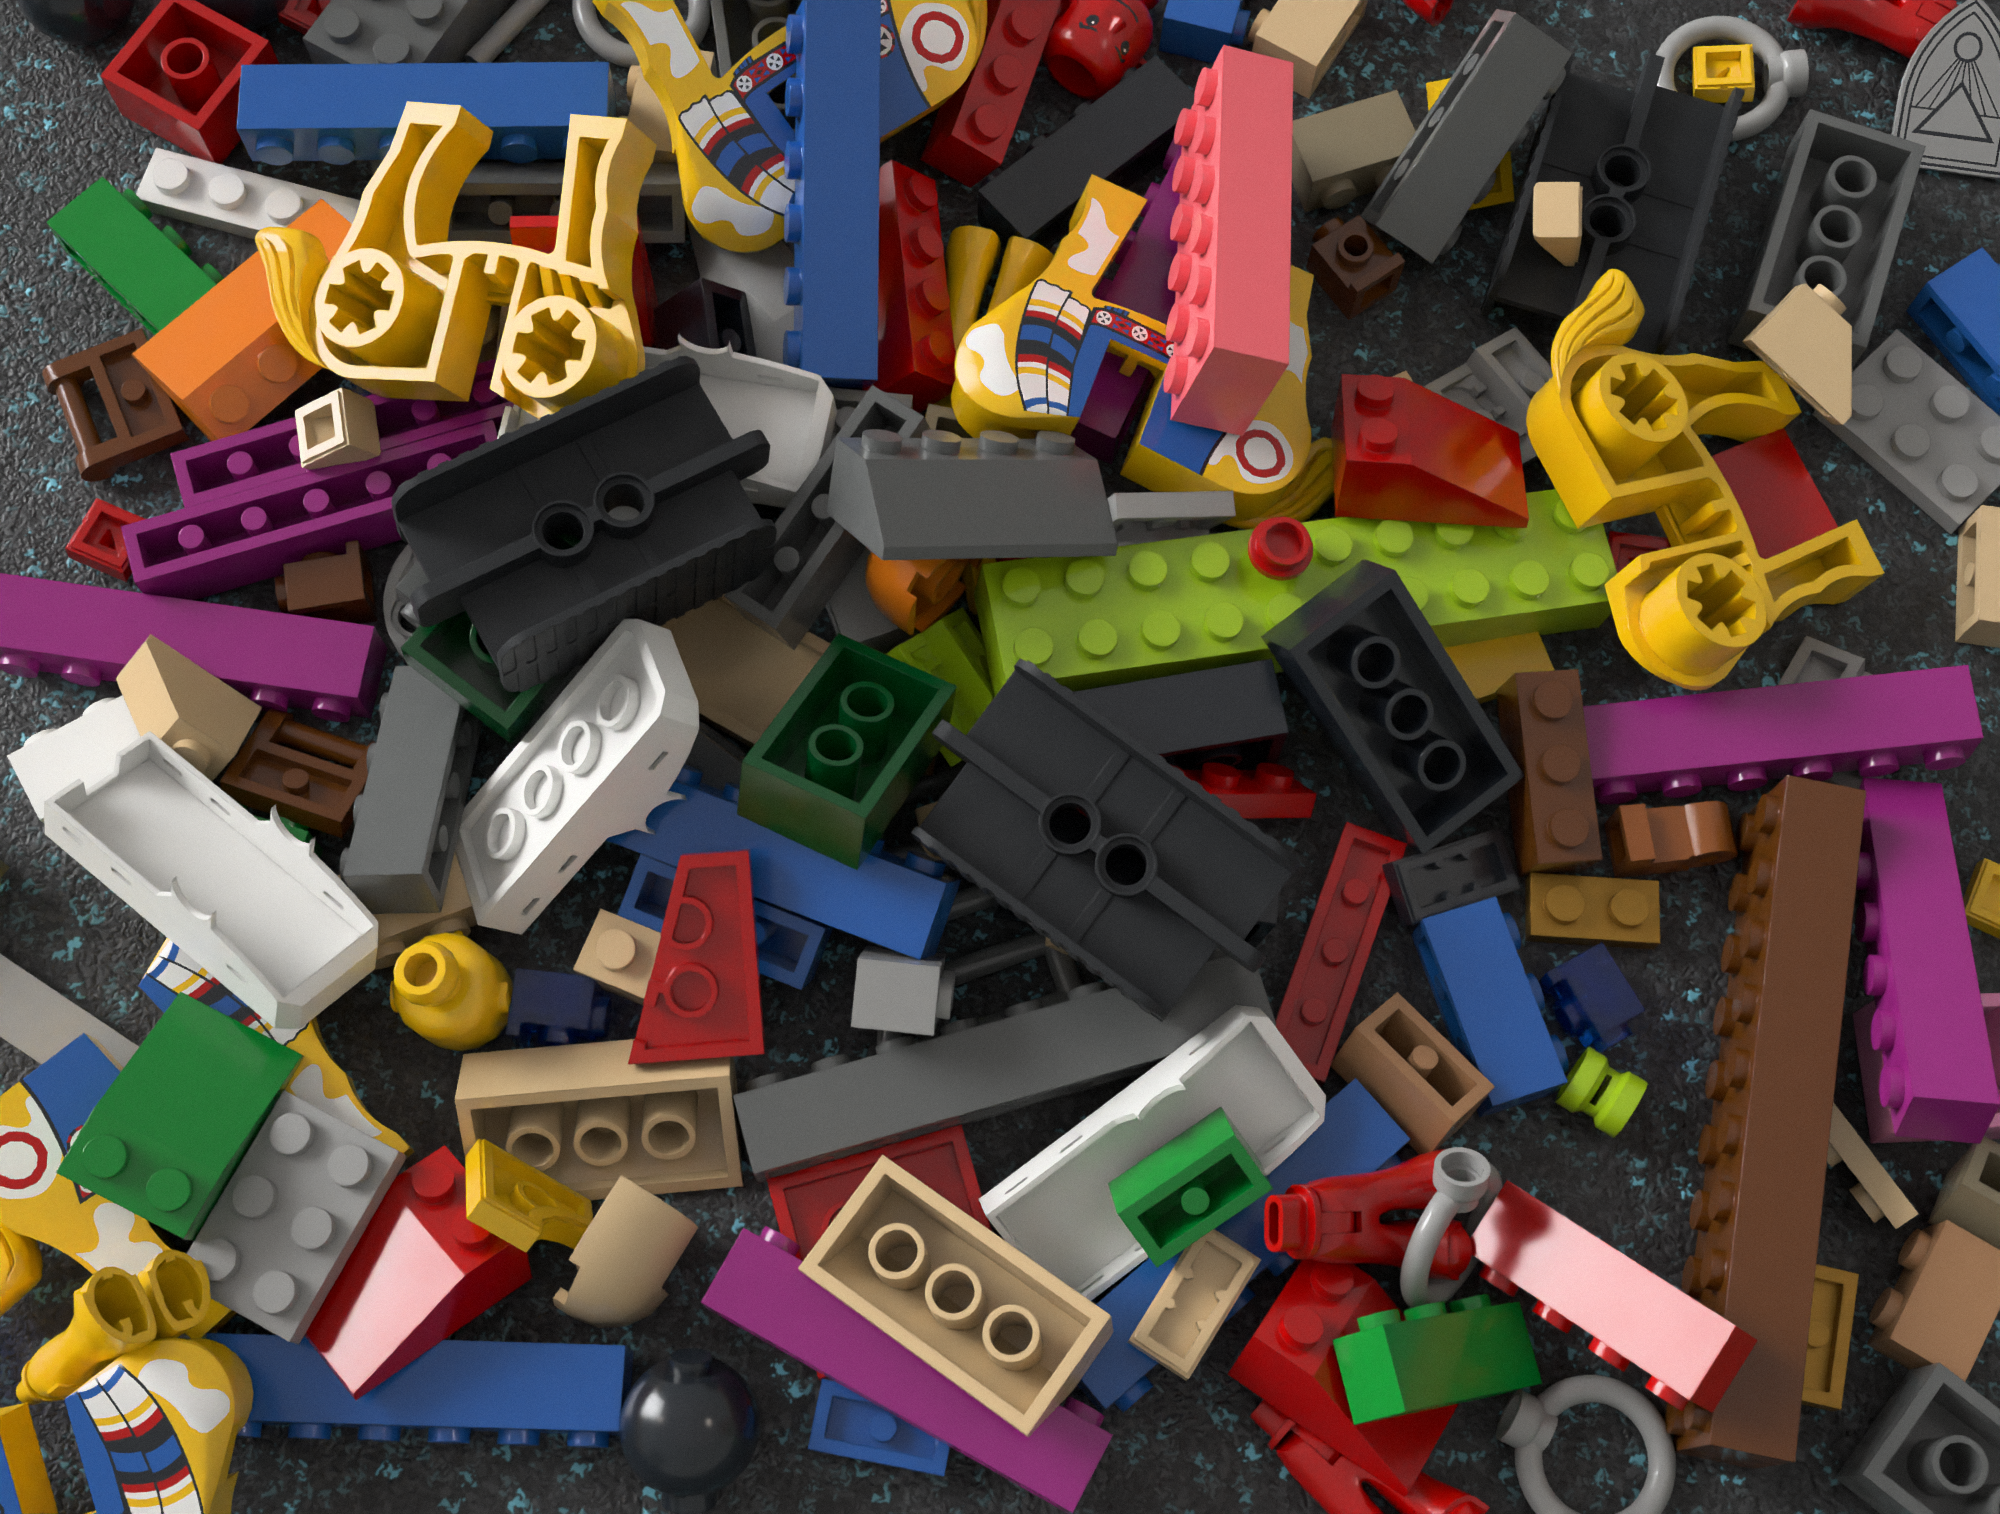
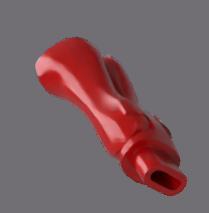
[1787,0,1959,59]
[1264,1149,1472,1281]
[1249,1400,1490,1514]

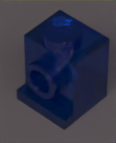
[1538,942,1645,1053]
[505,968,612,1047]

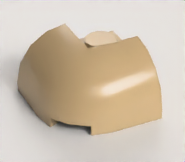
[553,1175,698,1328]

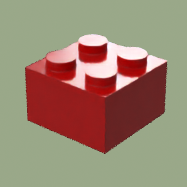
[100,0,279,164]

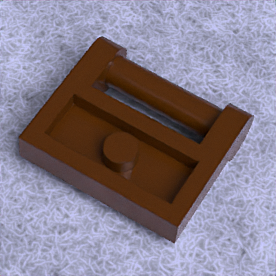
[42,328,189,482]
[220,708,375,838]

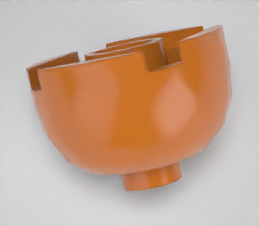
[865,547,983,636]

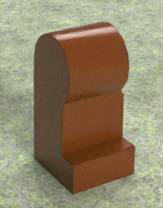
[1604,801,1738,878]

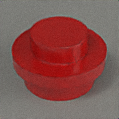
[1248,517,1313,581]

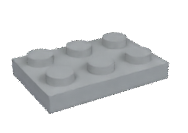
[1812,329,2000,534]
[187,1090,407,1345]

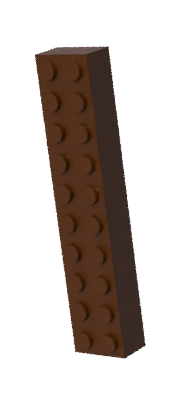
[1665,775,1866,1469]

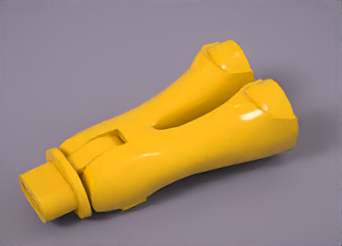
[925,225,1054,417]
[16,1250,211,1405]

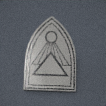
[1891,0,2000,180]

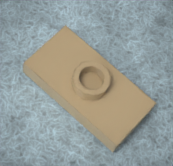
[1127,1229,1261,1381]

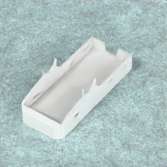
[497,334,837,508]
[455,619,699,935]
[44,731,378,1029]
[979,1005,1326,1301]

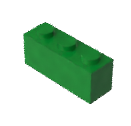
[46,176,224,336]
[1332,1294,1542,1425]

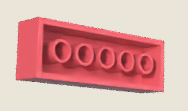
[1164,45,1294,436]

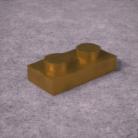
[1525,873,1660,949]
[1801,1264,1859,1412]

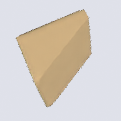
[1533,182,1583,266]
[295,387,381,470]

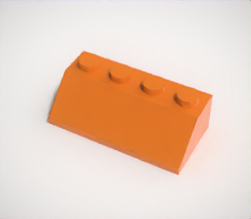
[131,199,352,442]

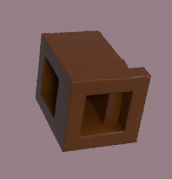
[1306,215,1405,320]
[275,540,378,624]

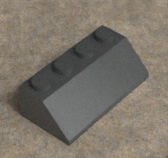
[826,429,1118,560]

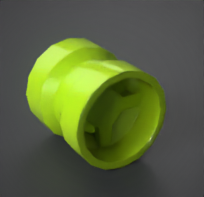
[1555,1046,1648,1138]

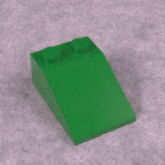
[55,991,304,1241]

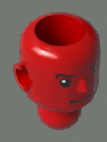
[1042,0,1160,100]

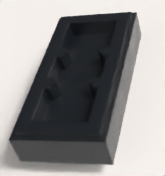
[1382,827,1520,927]

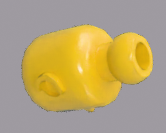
[390,930,518,1051]

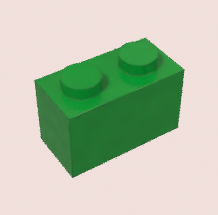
[1108,1107,1273,1267]

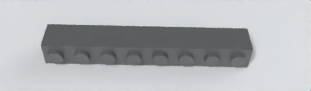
[733,948,1276,1184]

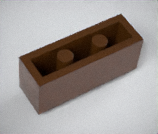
[1496,669,1602,877]

